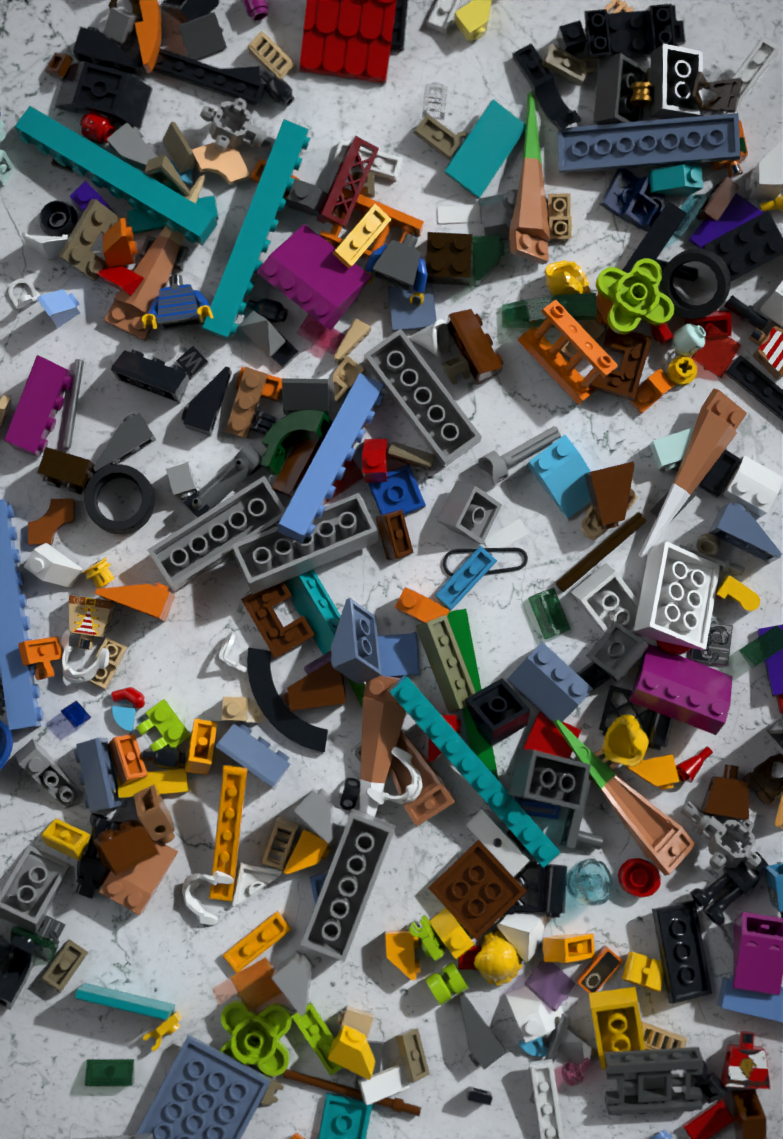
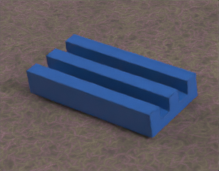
[514,796,560,820]

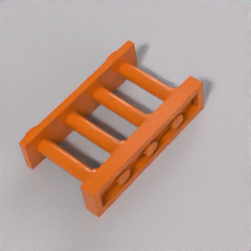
[320,187,424,261]
[518,300,618,405]

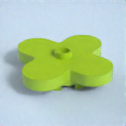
[596,258,674,334]
[220,1000,292,1076]

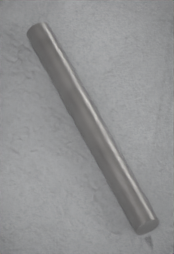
[62,359,84,449]
[529,1014,571,1104]

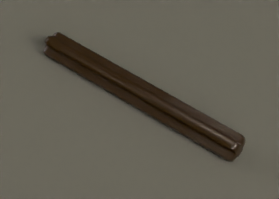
[555,512,646,592]

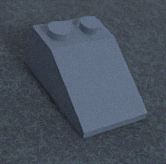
[709,502,782,563]
[331,598,382,684]

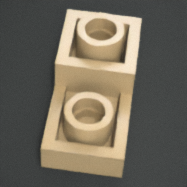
[547,193,571,239]
[87,637,127,691]

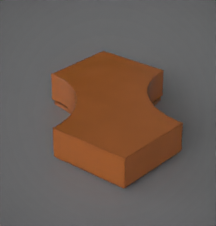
[28,498,75,545]

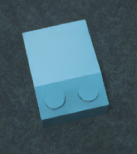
[527,435,591,519]

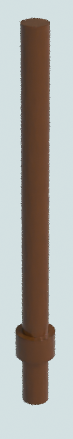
[283,1069,422,1117]

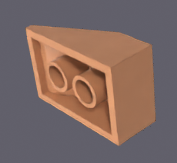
[99,835,179,915]

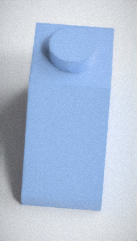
[37,289,80,328]

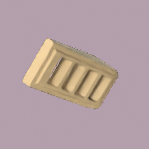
[247,31,296,79]
[334,319,371,365]
[261,816,299,871]
[641,1021,687,1050]

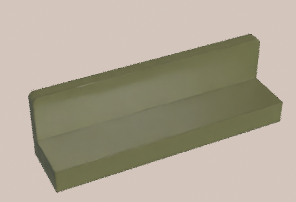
[416,615,476,711]

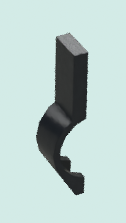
[512,43,581,132]

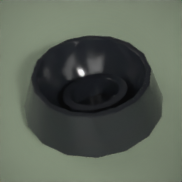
[39,200,78,237]

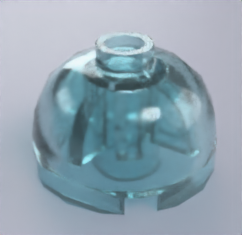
[566,858,613,906]

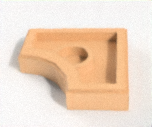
[192,142,250,185]

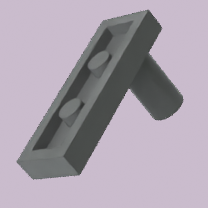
[560,780,603,850]

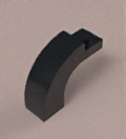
[0,935,40,1010]

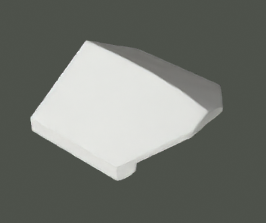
[22,232,69,260]

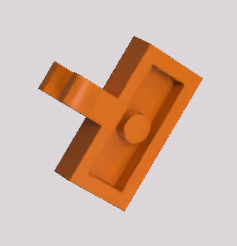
[18,636,63,681]

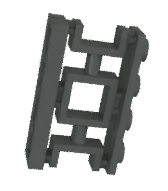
[605,1047,704,1116]

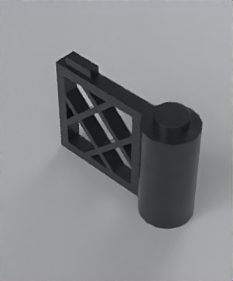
[599,685,673,751]
[504,863,567,918]

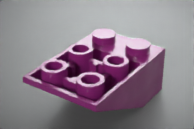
[733,912,783,996]

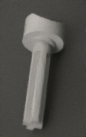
[478,426,561,485]

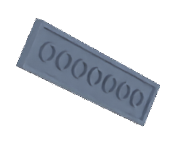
[558,113,740,174]

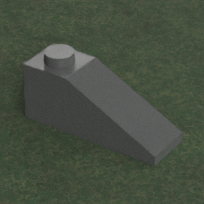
[93,413,156,472]
[459,992,507,1070]

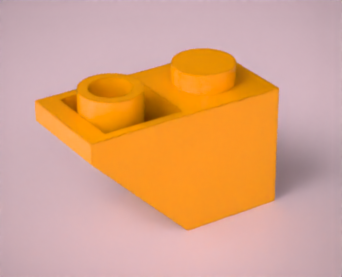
[385,930,420,980]

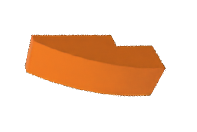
[135,0,162,74]

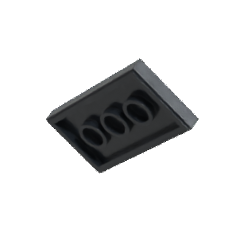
[652,900,712,1004]

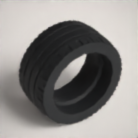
[660,248,731,319]
[84,464,155,534]

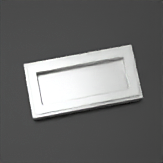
[358,1064,410,1105]

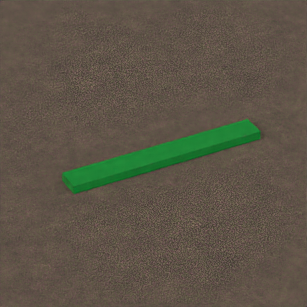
[447,609,499,781]

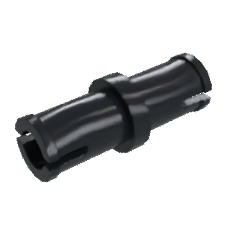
[724,295,769,331]

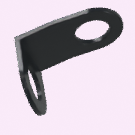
[340,778,360,810]

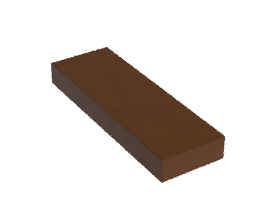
[272,440,322,498]

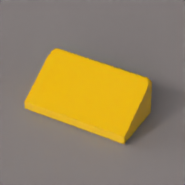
[41,818,90,861]

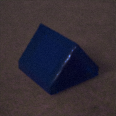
[61,700,91,731]

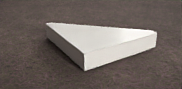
[231,863,283,906]

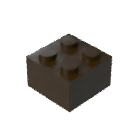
[426,232,472,285]
[37,447,96,495]

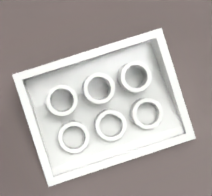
[634,541,720,650]

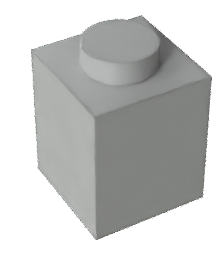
[103,8,140,45]
[166,462,198,500]

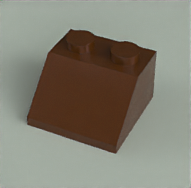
[93,819,159,875]

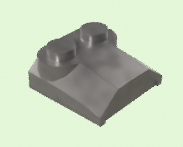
[479,190,518,242]

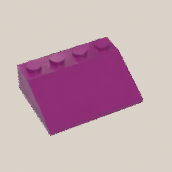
[257,224,372,331]
[629,643,733,735]

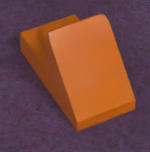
[629,368,675,414]

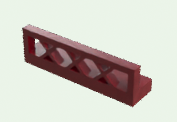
[316,136,379,228]

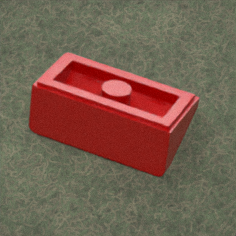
[96,266,144,296]
[684,310,732,338]

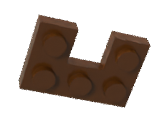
[590,327,653,401]
[241,582,315,659]

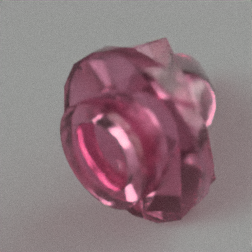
[562,1057,593,1087]

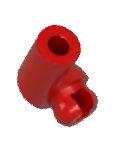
[112,687,145,709]

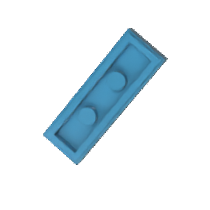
[434,545,497,611]

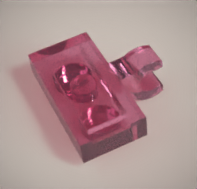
[297,314,345,355]

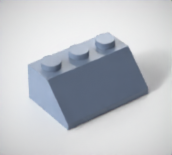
[506,642,593,725]
[215,723,291,788]
[74,737,122,812]

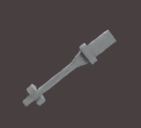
[679,544,745,576]

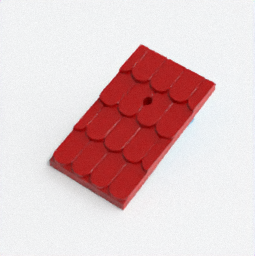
[299,0,397,83]

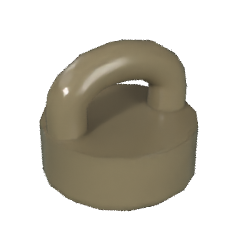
[696,533,721,556]

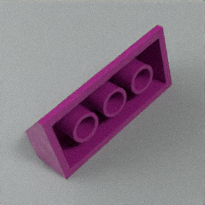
[4,355,72,457]

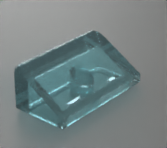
[673,194,707,239]

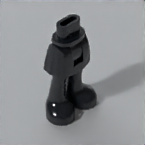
[76,813,122,899]
[690,851,769,927]

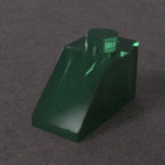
[472,235,505,287]

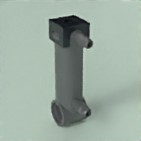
[183,444,262,518]

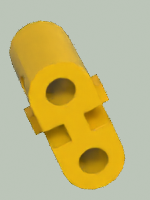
[621,952,664,992]

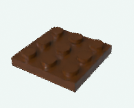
[428,840,527,940]

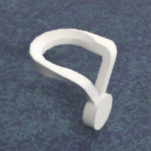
[9,278,40,310]
[218,632,247,673]

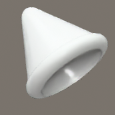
[411,319,450,358]

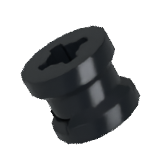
[250,411,277,435]

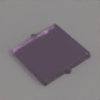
[524,957,576,1012]

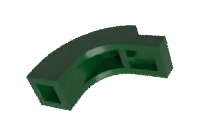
[261,410,333,476]

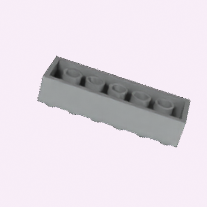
[364,328,482,468]
[147,476,286,591]
[232,493,378,595]
[301,808,396,962]

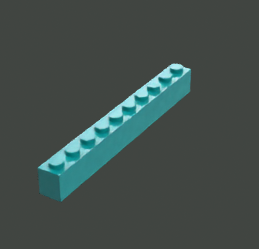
[14,106,217,246]
[202,119,311,341]
[387,675,561,868]

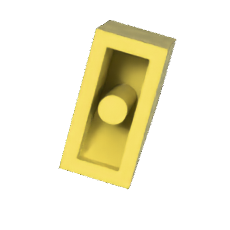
[454,0,492,42]

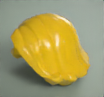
[544,260,590,301]
[602,714,649,766]
[474,930,523,986]

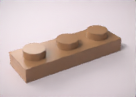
[225,367,268,438]

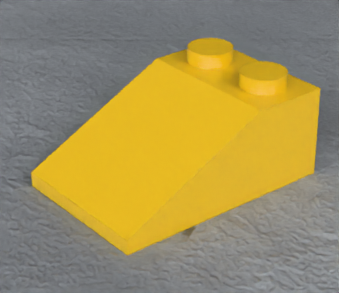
[589,987,646,1070]

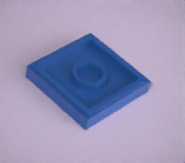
[368,464,426,515]

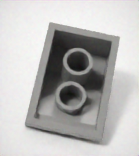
[0,845,70,934]

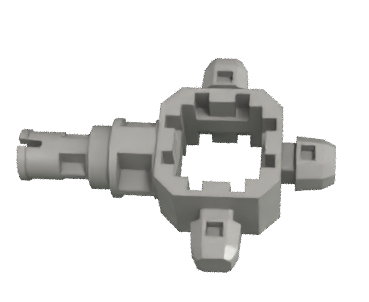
[200,98,276,152]
[680,801,762,869]

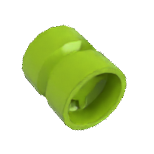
[425,962,469,1005]

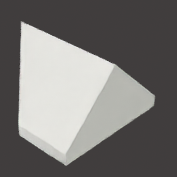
[496,911,547,963]

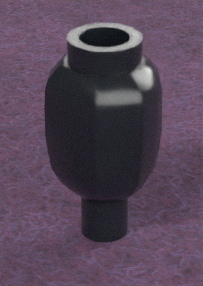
[260,71,295,107]
[247,298,288,323]
[142,746,186,770]

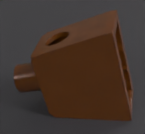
[701,764,749,820]

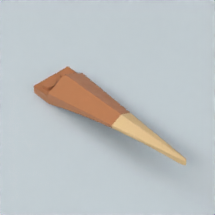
[104,172,206,342]

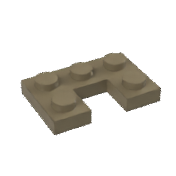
[58,199,129,281]

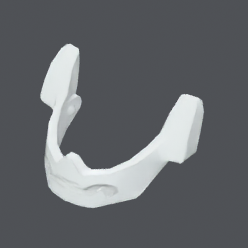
[60,629,109,684]
[366,747,423,805]
[182,871,234,925]

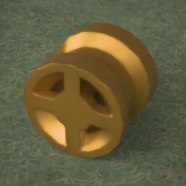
[630,82,653,107]

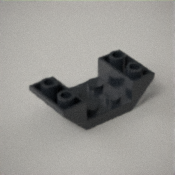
[584,4,676,59]
[55,62,153,130]

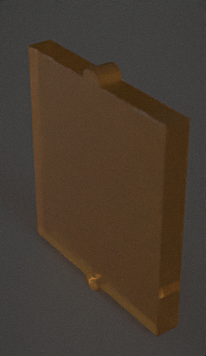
[230,957,283,1012]

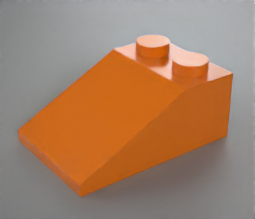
[95,582,175,622]

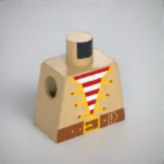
[69,595,116,650]

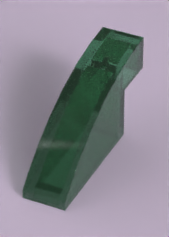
[502,293,597,328]

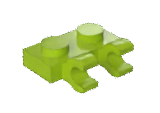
[136,699,191,752]
[409,915,446,961]

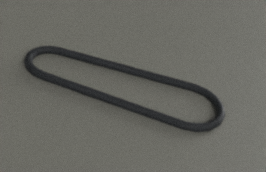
[443,547,528,576]

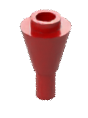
[676,746,713,783]

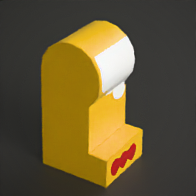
[715,575,760,613]

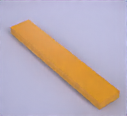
[209,765,248,902]

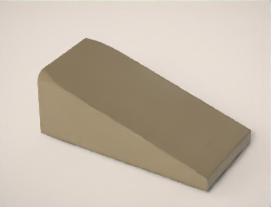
[145,154,190,197]
[41,939,88,994]

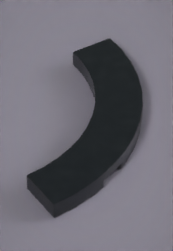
[247,648,328,752]

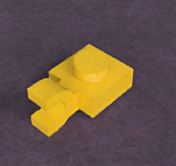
[142,1010,182,1052]

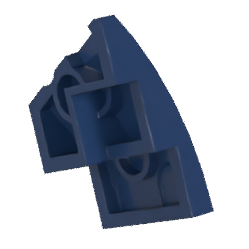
[600,169,665,232]

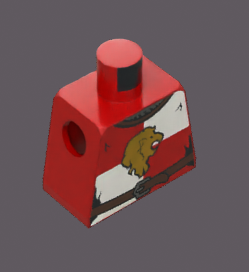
[720,1031,770,1089]

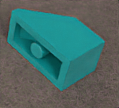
[649,164,703,197]

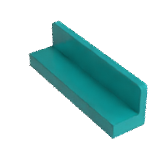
[284,569,341,656]

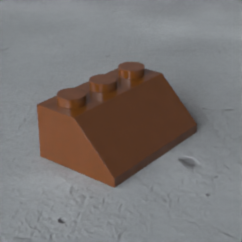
[447,309,504,385]

